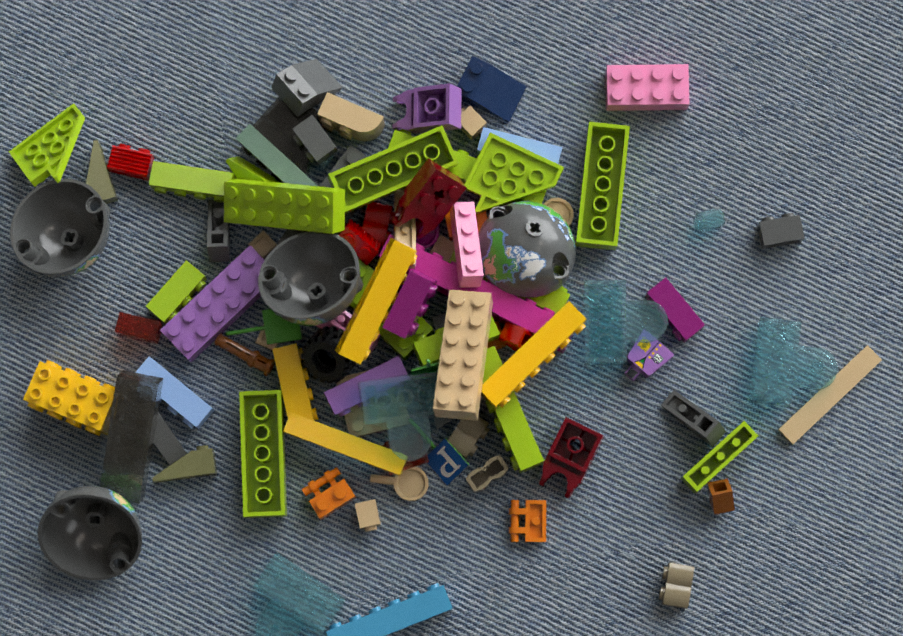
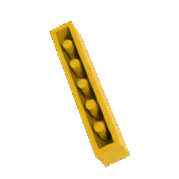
[335,238,417,364]
[481,301,587,409]

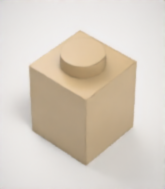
[461,106,487,140]
[355,499,381,532]

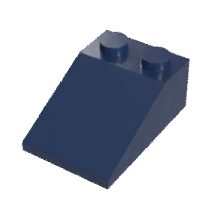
[457,56,527,123]

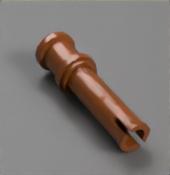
[214,333,275,376]

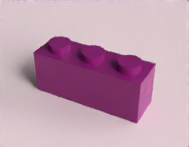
[645,277,705,343]

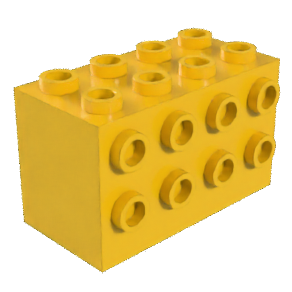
[23,360,124,436]

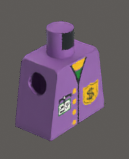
[624,329,674,381]

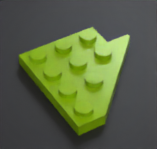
[9,103,85,187]
[464,133,564,214]

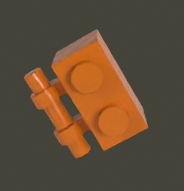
[302,467,356,520]

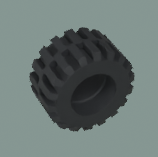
[301,326,357,384]

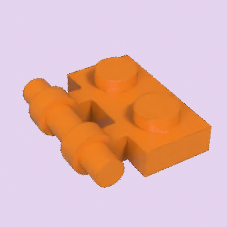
[509,500,546,542]

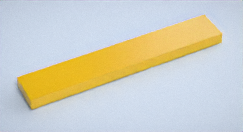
[283,412,408,476]

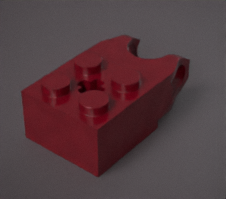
[392,158,467,239]
[539,417,605,499]

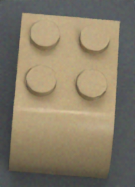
[317,92,385,141]

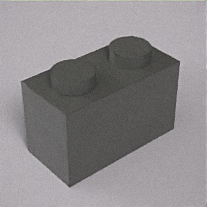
[292,115,338,165]
[757,213,805,249]

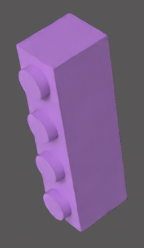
[324,356,410,417]

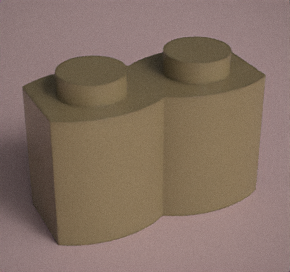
[448,416,490,458]
[466,455,509,493]
[659,562,694,609]

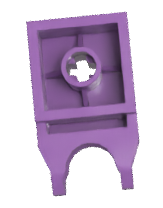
[392,83,462,134]

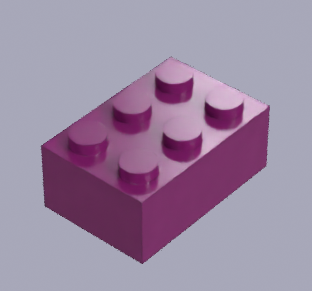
[382,270,438,339]

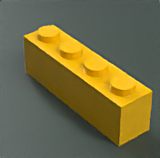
[272,343,319,421]

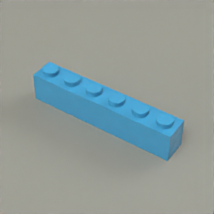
[326,583,453,636]

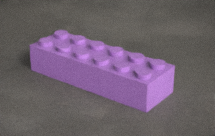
[160,245,264,362]

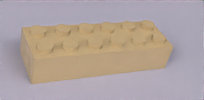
[433,290,493,421]

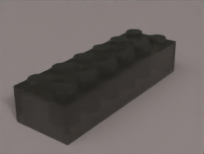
[100,370,163,504]

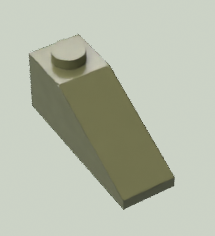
[86,140,118,207]
[152,445,217,483]

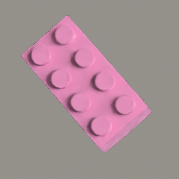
[605,64,689,111]

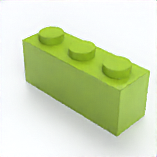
[146,260,207,324]

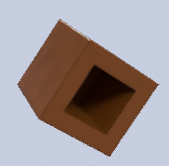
[707,478,735,515]

